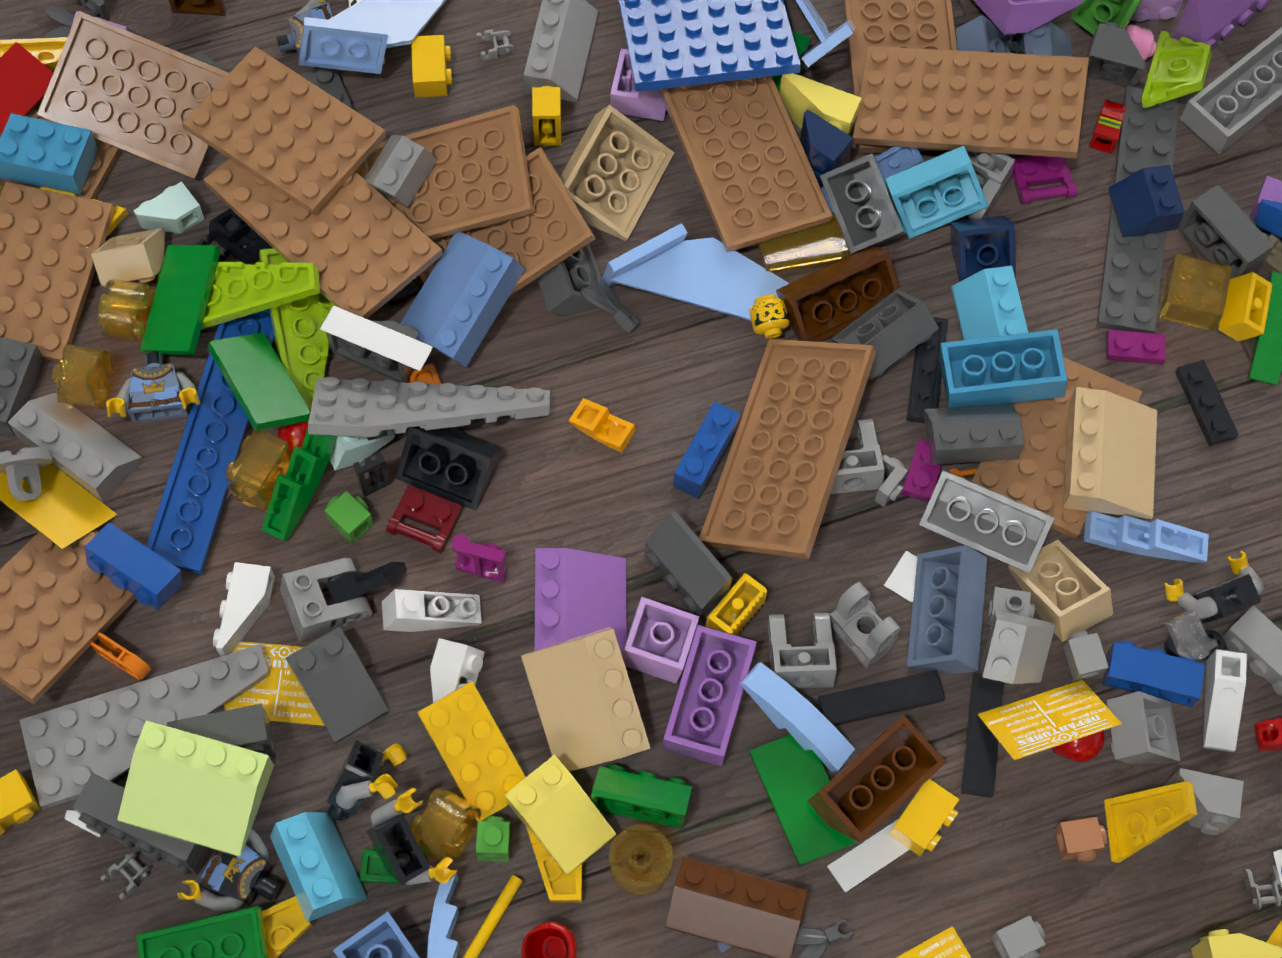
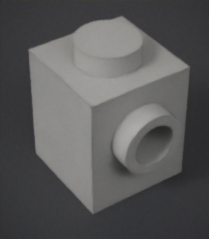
[987,587,1035,625]
[1063,631,1109,681]
[991,915,1046,958]

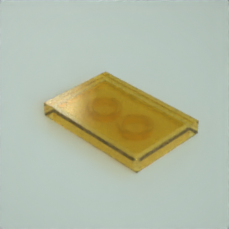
[757,213,849,271]

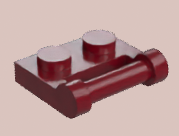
[386,485,463,553]

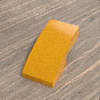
[569,398,637,453]

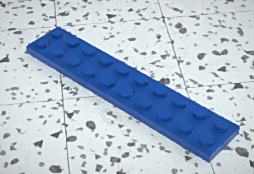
[146,309,276,575]

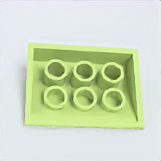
[117,720,274,857]

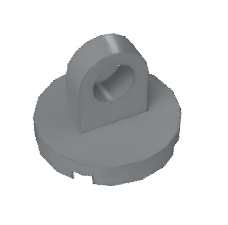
[0,447,53,502]

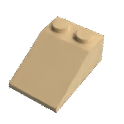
[1008,540,1113,642]

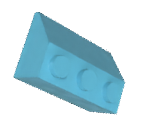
[885,146,988,239]
[951,266,1028,340]
[270,812,367,922]

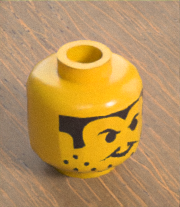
[749,294,789,339]

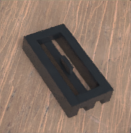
[353,452,391,497]

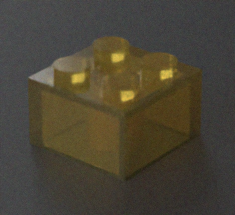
[1158,253,1232,331]
[226,430,292,514]

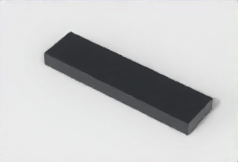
[906,317,948,424]
[818,670,945,726]
[961,673,1004,798]

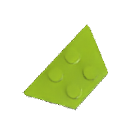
[1141,31,1212,108]

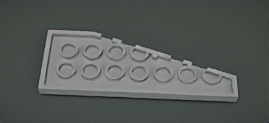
[308,377,550,437]
[19,644,270,809]

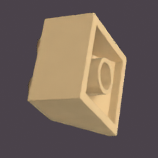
[91,227,165,288]

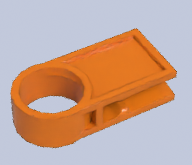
[90,632,151,681]

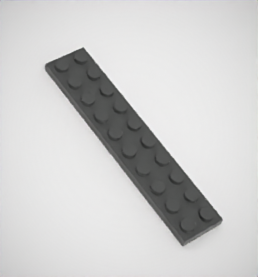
[1096,86,1180,333]

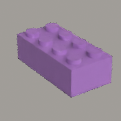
[663,625,757,767]

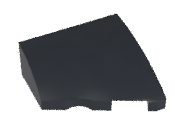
[209,208,272,265]
[327,562,407,604]

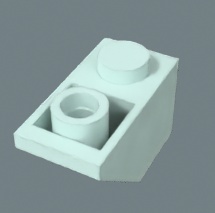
[133,181,204,234]
[329,429,395,471]

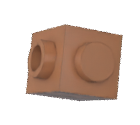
[1054,817,1107,862]

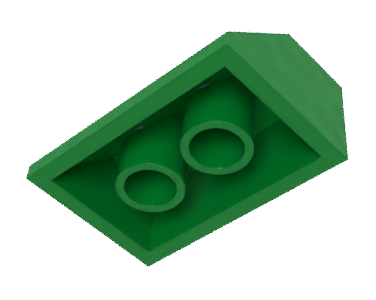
[591,764,692,830]

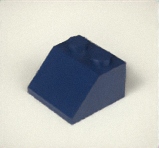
[800,109,853,187]
[1108,164,1185,237]
[950,215,1016,282]

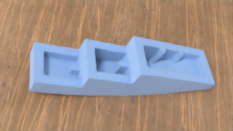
[1084,511,1209,563]
[740,662,855,772]
[427,872,460,958]

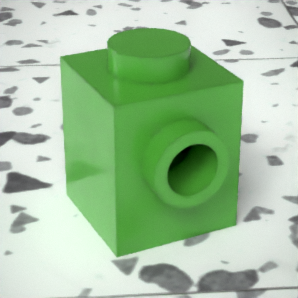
[324,491,374,544]
[476,816,511,862]

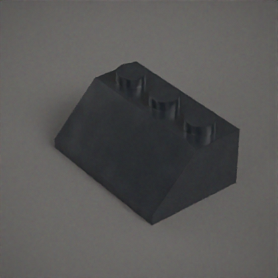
[395,426,502,511]

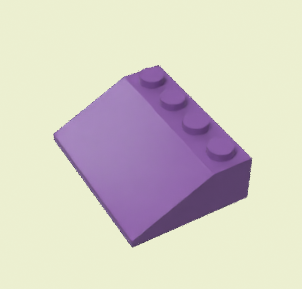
[974,0,1083,36]
[1172,0,1271,50]
[534,548,627,670]

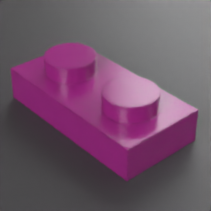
[1106,330,1166,365]
[902,439,942,502]

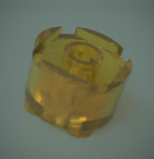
[98,279,156,341]
[52,344,114,407]
[410,788,481,861]
[609,824,673,896]

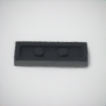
[1175,360,1239,447]

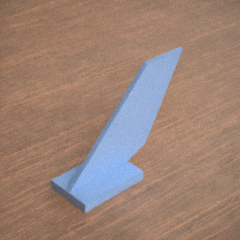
[299,0,446,74]
[796,0,856,67]
[602,223,790,321]

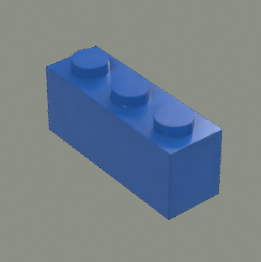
[673,401,741,499]
[84,523,182,610]
[1102,641,1205,707]

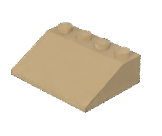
[560,104,674,241]
[1063,387,1157,519]
[521,627,650,771]

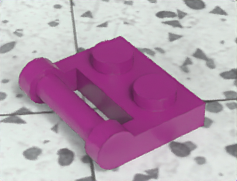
[1012,156,1077,204]
[451,534,508,583]

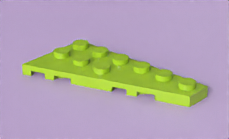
[259,248,333,411]
[158,262,320,329]

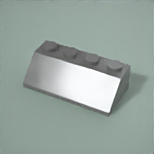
[523,0,599,102]
[8,393,143,502]
[919,469,1054,573]

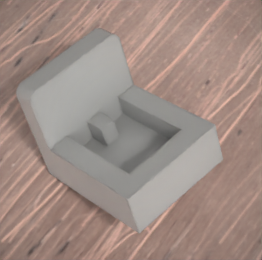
[875,455,908,507]

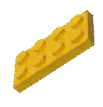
[417,681,526,822]

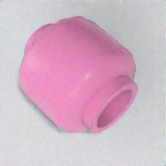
[1125,25,1156,61]

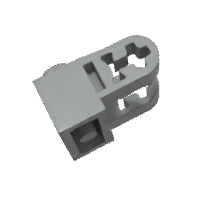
[967,151,1015,220]
[830,419,884,494]
[280,558,372,642]
[830,582,901,669]
[767,613,837,689]

